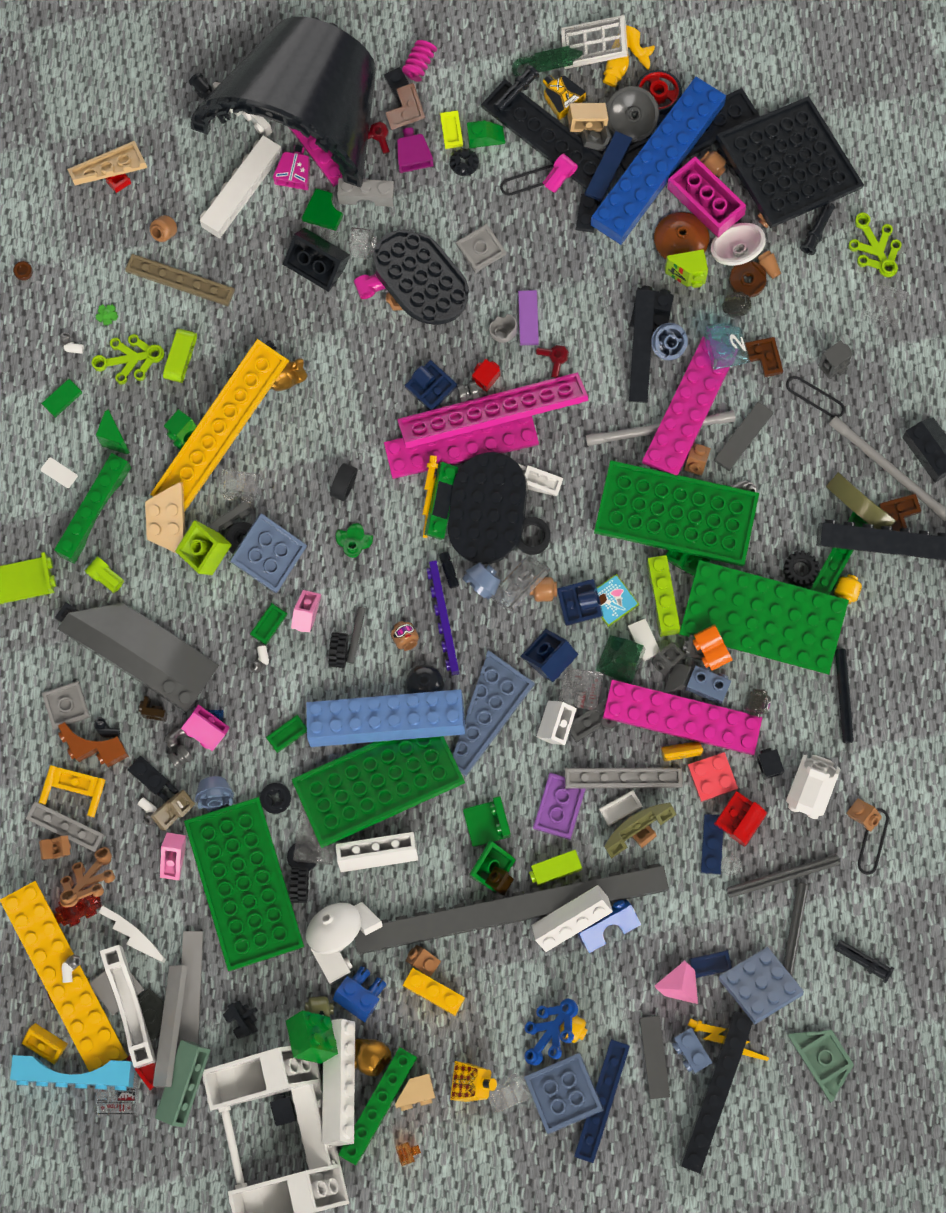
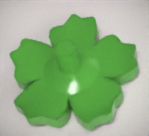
[95,304,118,326]

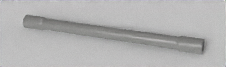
[585,410,736,446]
[829,416,946,522]

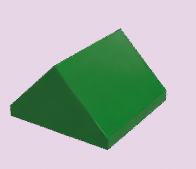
[96,409,130,454]
[469,841,516,893]

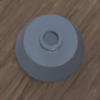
[651,323,688,360]
[462,562,501,600]
[195,776,234,812]

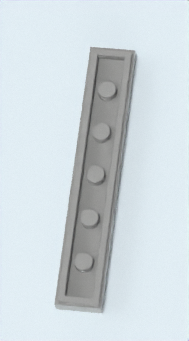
[565,768,682,789]
[178,931,204,1046]
[153,965,188,1087]

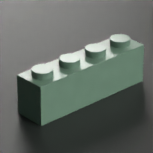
[155,1040,211,1128]

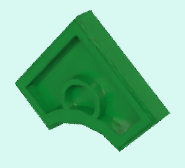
[302,189,343,231]

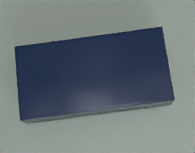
[689,950,732,978]

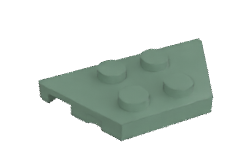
[787,1030,854,1103]

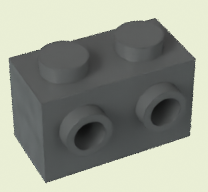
[818,340,852,379]

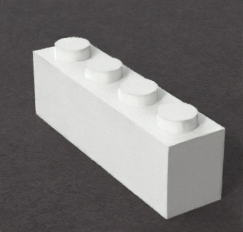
[336,832,418,872]
[532,885,613,952]

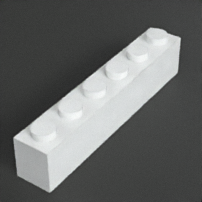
[200,135,283,239]
[322,1018,355,1146]

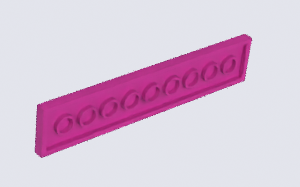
[397,372,588,448]

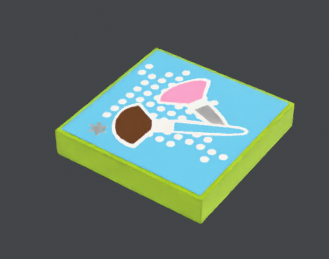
[597,574,639,627]

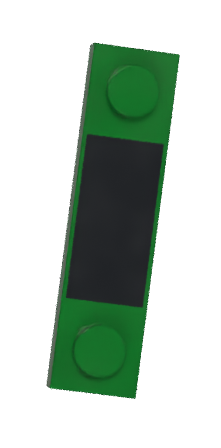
[424,462,458,540]

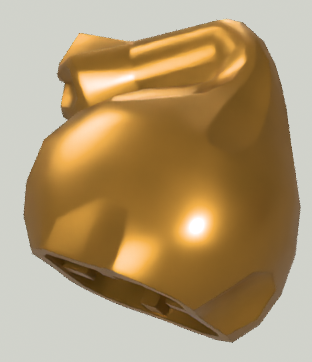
[271,358,307,391]
[355,1039,392,1076]

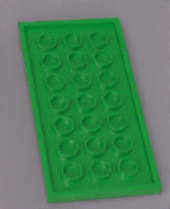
[594,460,759,567]
[679,560,849,675]
[291,736,465,848]
[184,797,305,972]

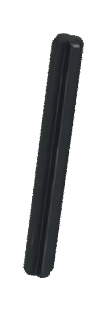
[835,648,854,744]

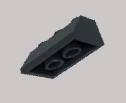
[282,227,350,292]
[902,417,946,483]

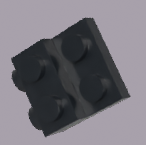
[629,285,674,331]

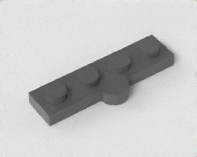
[569,699,617,743]

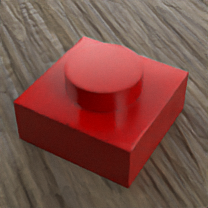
[105,173,131,193]

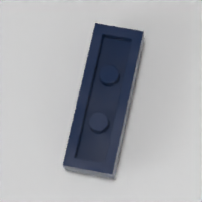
[700,814,723,875]

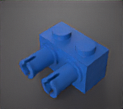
[332,966,387,1023]

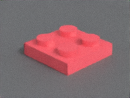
[688,752,738,802]

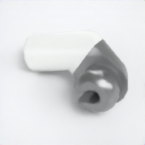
[59,332,84,354]
[250,646,269,673]
[138,797,157,826]
[61,955,82,983]

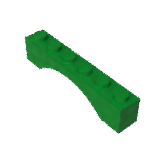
[54,453,131,564]

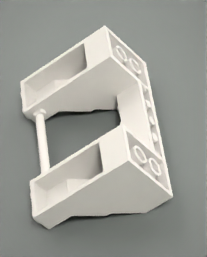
[203,1046,349,1213]

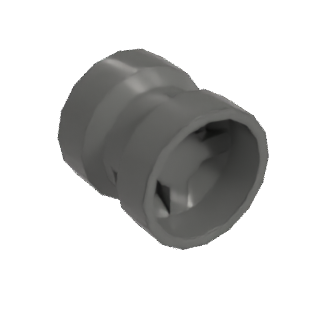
[457,380,479,402]
[167,744,194,771]

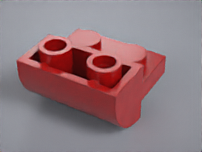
[714,791,767,847]

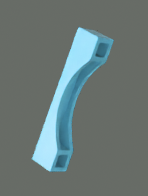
[10,1055,135,1091]

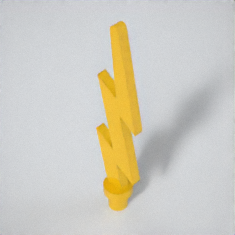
[422,456,438,538]
[688,1018,769,1061]

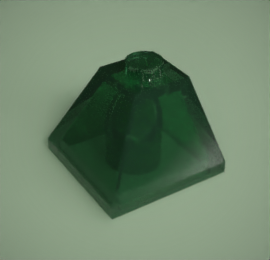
[596,635,646,684]

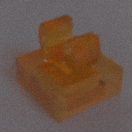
[395,1142,421,1166]

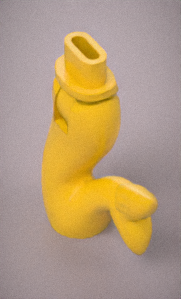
[603,25,655,87]

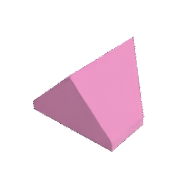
[655,961,698,1004]

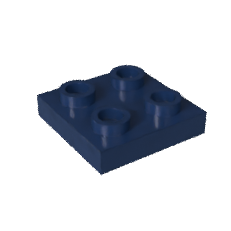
[405,360,457,411]
[557,579,604,626]

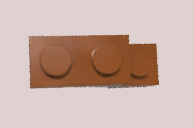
[58,722,129,768]

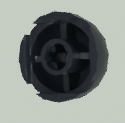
[405,664,444,694]

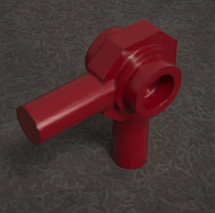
[368,121,390,154]
[536,345,569,378]

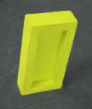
[440,111,463,149]

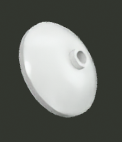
[711,223,766,266]
[306,903,362,954]

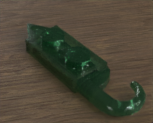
[512,45,583,77]

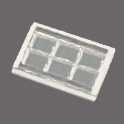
[561,15,628,69]

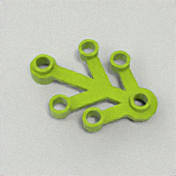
[848,213,902,277]
[91,334,164,385]

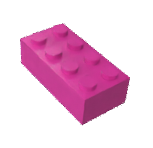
[668,156,746,238]

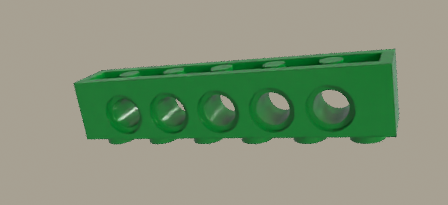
[338,1047,418,1166]

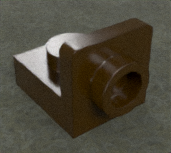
[139,696,168,722]
[485,866,514,895]

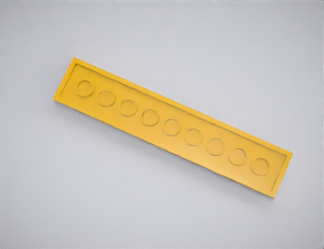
[150,339,289,512]
[0,881,128,1072]

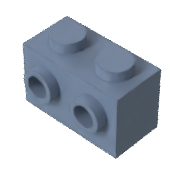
[686,665,731,705]
[672,1028,712,1074]

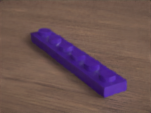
[426,560,459,676]

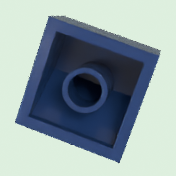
[520,629,579,682]

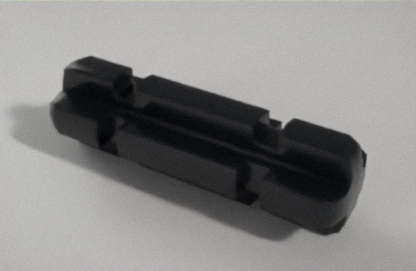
[439,552,459,589]

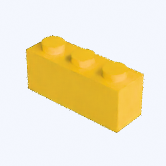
[403,968,465,1017]

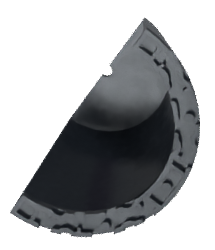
[191,17,376,188]

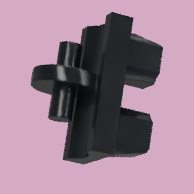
[223,1000,258,1039]

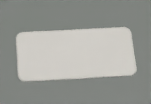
[41,457,78,488]

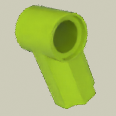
[84,556,124,594]

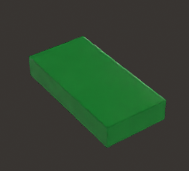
[41,379,82,418]
[250,603,288,645]
[266,715,307,754]

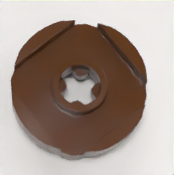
[729,261,767,299]

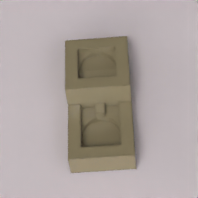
[151,790,195,831]

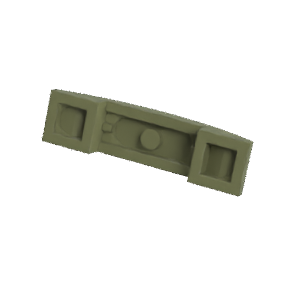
[826,472,896,529]
[604,803,677,859]

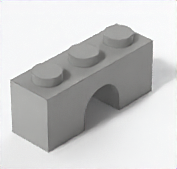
[337,178,395,207]

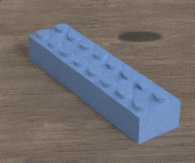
[306,689,465,747]

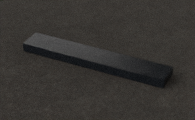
[629,290,655,403]

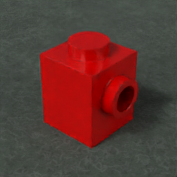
[472,359,500,392]

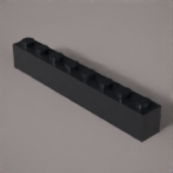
[816,519,946,561]
[679,1011,753,1174]

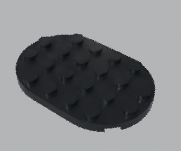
[372,230,469,325]
[448,452,528,564]

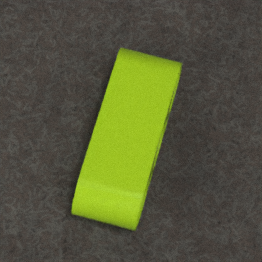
[163,328,197,383]

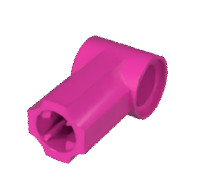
[542,154,578,193]
[354,274,386,299]

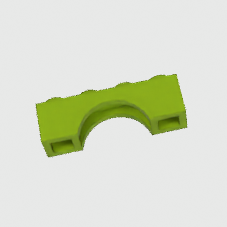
[647,555,680,637]

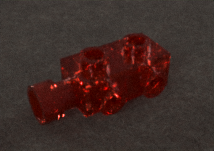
[53,889,102,927]

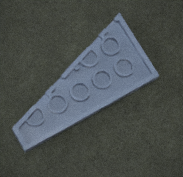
[453,650,535,777]

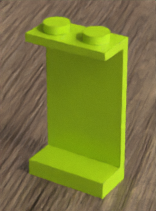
[0,552,57,604]

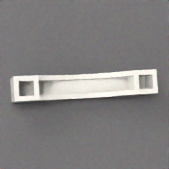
[100,945,156,1068]

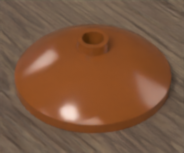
[654,212,709,259]

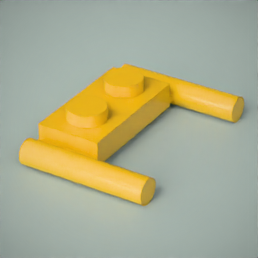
[38,765,106,818]

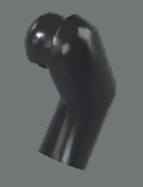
[94,717,120,738]

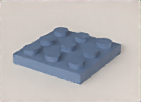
[229,513,307,593]
[719,947,804,1025]
[524,1053,604,1134]

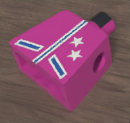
[273,145,310,191]

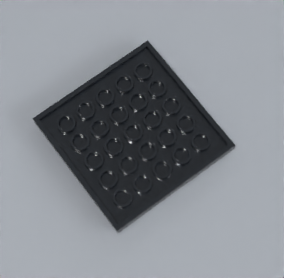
[716,96,864,228]

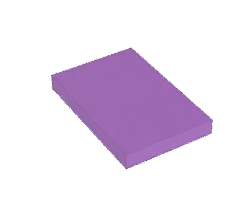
[533,773,585,840]

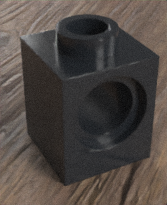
[757,748,784,780]
[270,1094,297,1127]

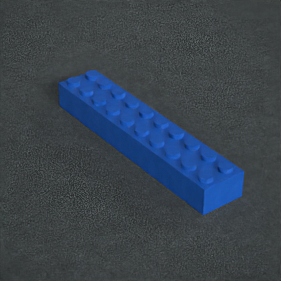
[591,77,726,245]

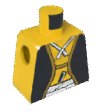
[543,75,586,120]

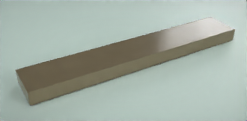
[125,254,235,307]

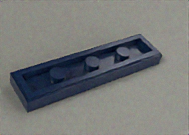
[585,131,632,202]

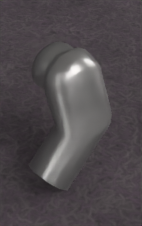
[730,480,757,492]
[165,727,186,748]

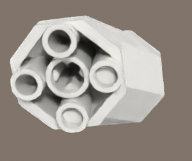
[786,755,840,819]

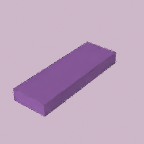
[518,290,539,346]

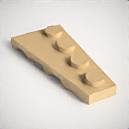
[67,141,147,185]

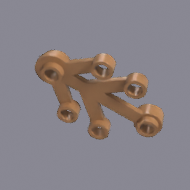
[60,847,115,907]

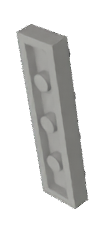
[26,802,105,852]

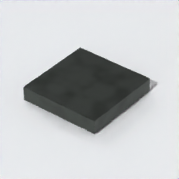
[138,988,164,1043]

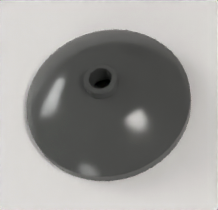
[606,86,659,142]

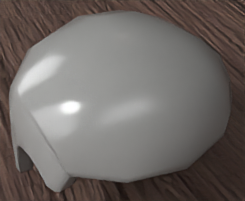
[489,314,517,343]

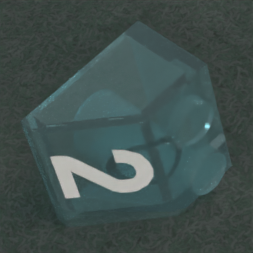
[704,323,750,370]

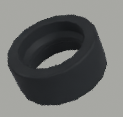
[330,463,358,501]
[517,517,550,555]

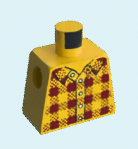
[450,1061,497,1102]

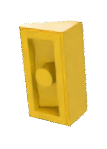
[661,741,703,761]
[22,1023,68,1065]

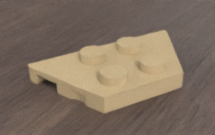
[145,482,185,554]

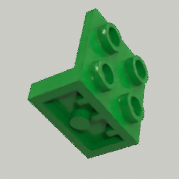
[463,796,511,847]

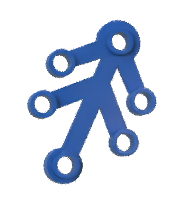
[524,998,578,1066]

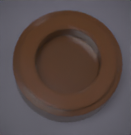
[13,261,33,281]

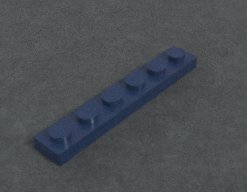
[574,1039,630,1163]

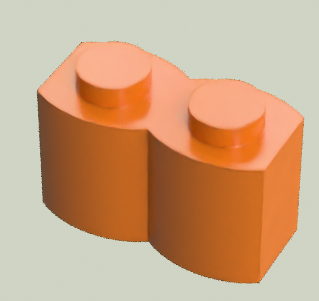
[692,624,732,670]

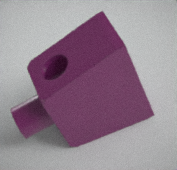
[397,127,433,173]

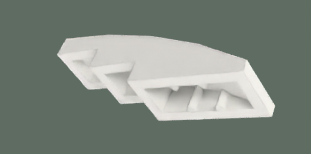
[518,464,563,496]
[99,906,166,963]

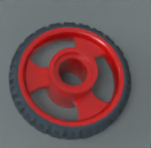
[636,70,682,115]

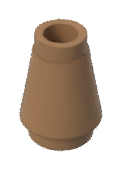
[757,250,782,279]

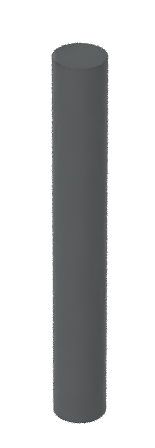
[346,607,366,664]

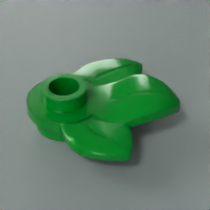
[335,523,373,558]

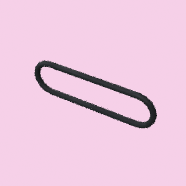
[500,165,554,196]
[786,376,845,418]
[858,808,889,875]

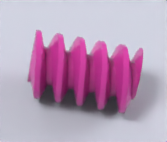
[402,40,437,82]

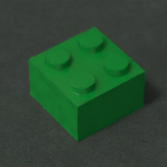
[286,1010,338,1064]

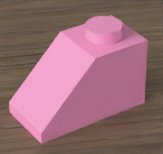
[291,590,321,632]
[160,832,186,880]

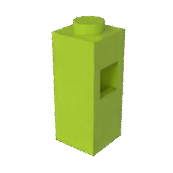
[529,850,582,886]

